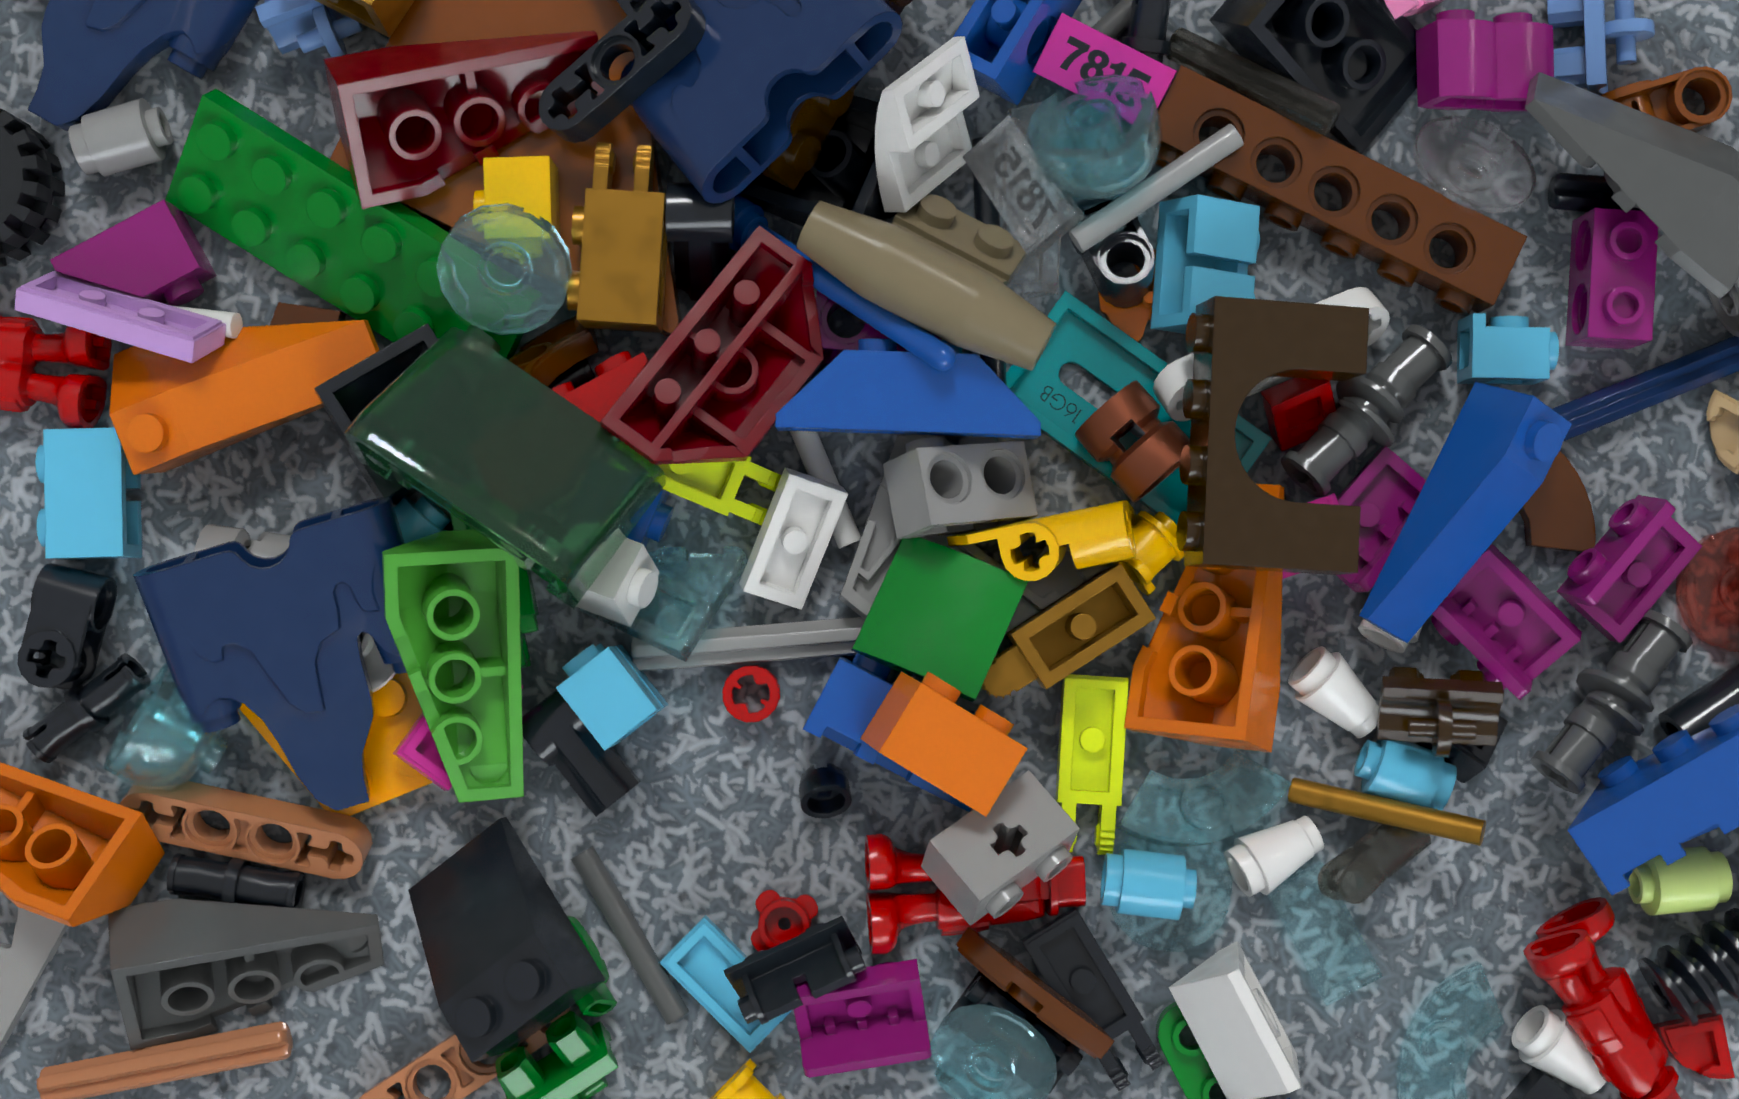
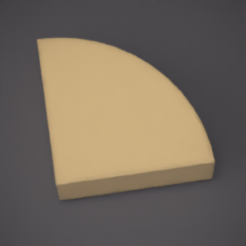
[1706,389,1739,475]

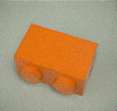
[860,671,1028,817]

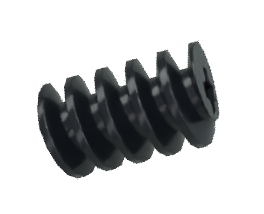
[1638,908,1739,1027]

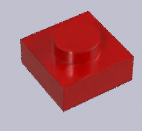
[1261,378,1336,452]

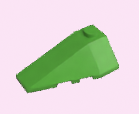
[382,527,524,803]

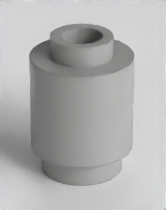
[68,98,173,177]

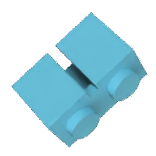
[1151,194,1260,334]
[35,427,142,560]
[556,643,668,751]

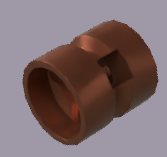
[1075,380,1190,503]

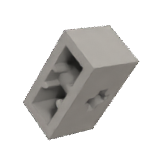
[921,770,1080,926]

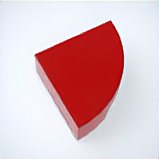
[1653,1012,1735,1079]

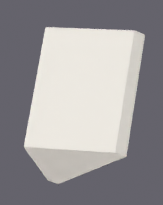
[1169,941,1301,1099]

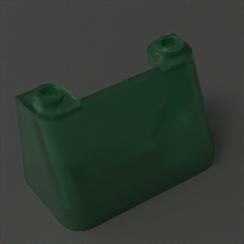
[344,325,666,609]

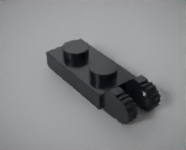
[1021,907,1165,1091]

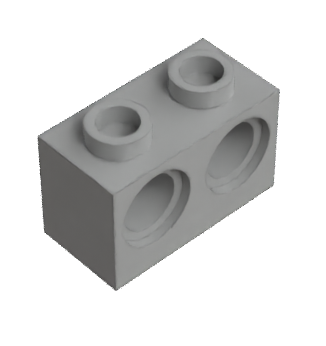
[883,436,1038,539]

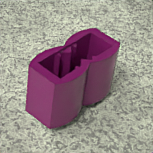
[1416,9,1554,112]

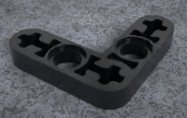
[539,0,706,143]

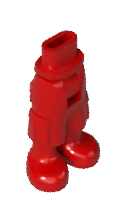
[0,315,112,429]
[865,833,1086,954]
[1523,897,1681,1099]

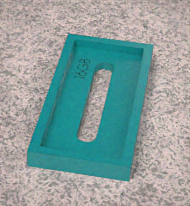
[1006,290,1272,525]

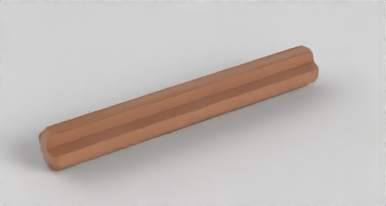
[37,1021,293,1099]

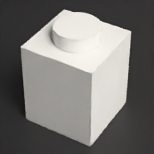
[546,520,660,627]

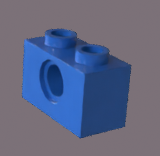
[953,0,1082,106]

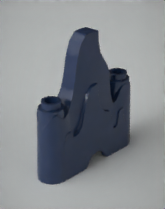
[28,0,259,131]
[620,0,903,204]
[133,497,407,811]

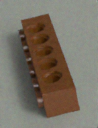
[1140,65,1528,316]

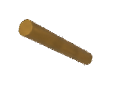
[1288,777,1486,846]

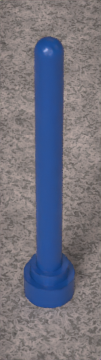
[730,194,956,371]

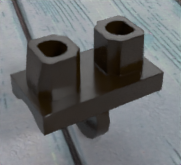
[1376,667,1504,757]

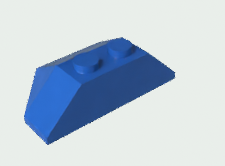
[775,338,1041,439]

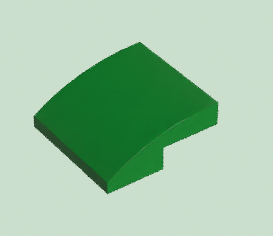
[851,537,1028,702]

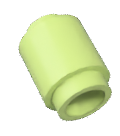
[1628,846,1733,916]

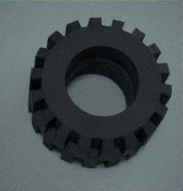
[0,108,65,267]

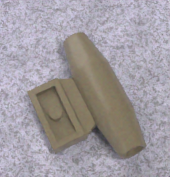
[797,194,1057,371]

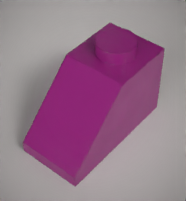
[50,199,217,306]

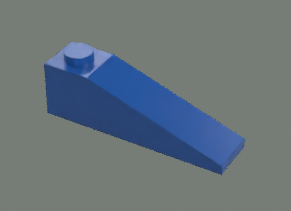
[1359,382,1572,643]

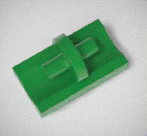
[495,1011,618,1099]

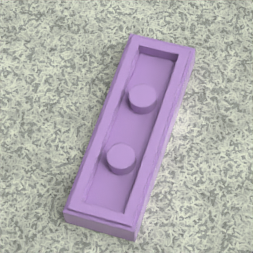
[15,271,226,363]

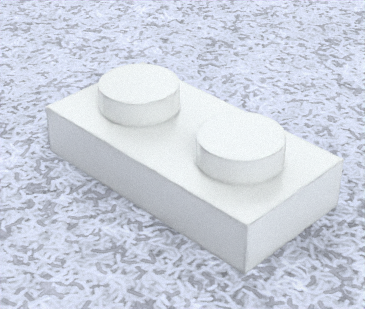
[739,467,848,610]

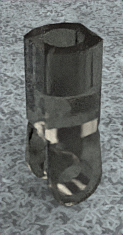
[1318,823,1431,904]

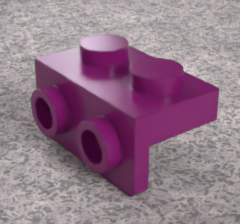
[1336,446,1426,592]
[1556,495,1703,643]
[1431,544,1582,700]
[793,959,932,1078]

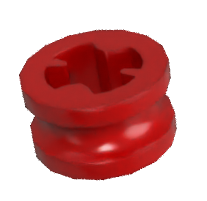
[722,665,780,723]

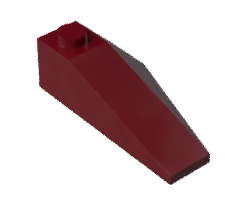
[323,31,604,209]

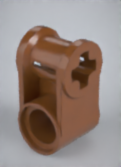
[1600,66,1733,133]

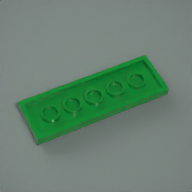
[165,89,543,393]

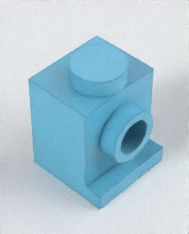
[1457,313,1559,385]

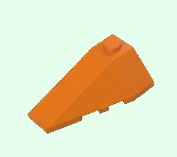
[109,320,380,475]

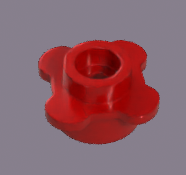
[751,889,818,951]

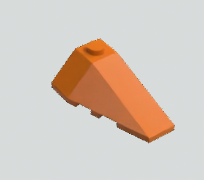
[1124,484,1284,752]
[0,762,165,927]

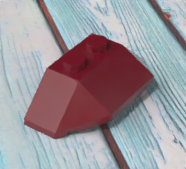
[600,225,824,465]

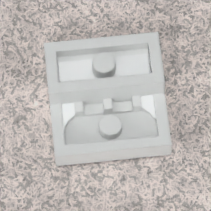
[875,36,980,213]

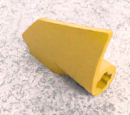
[947,500,1137,581]

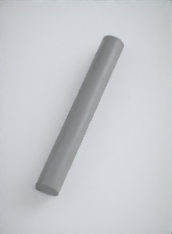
[1068,124,1244,253]

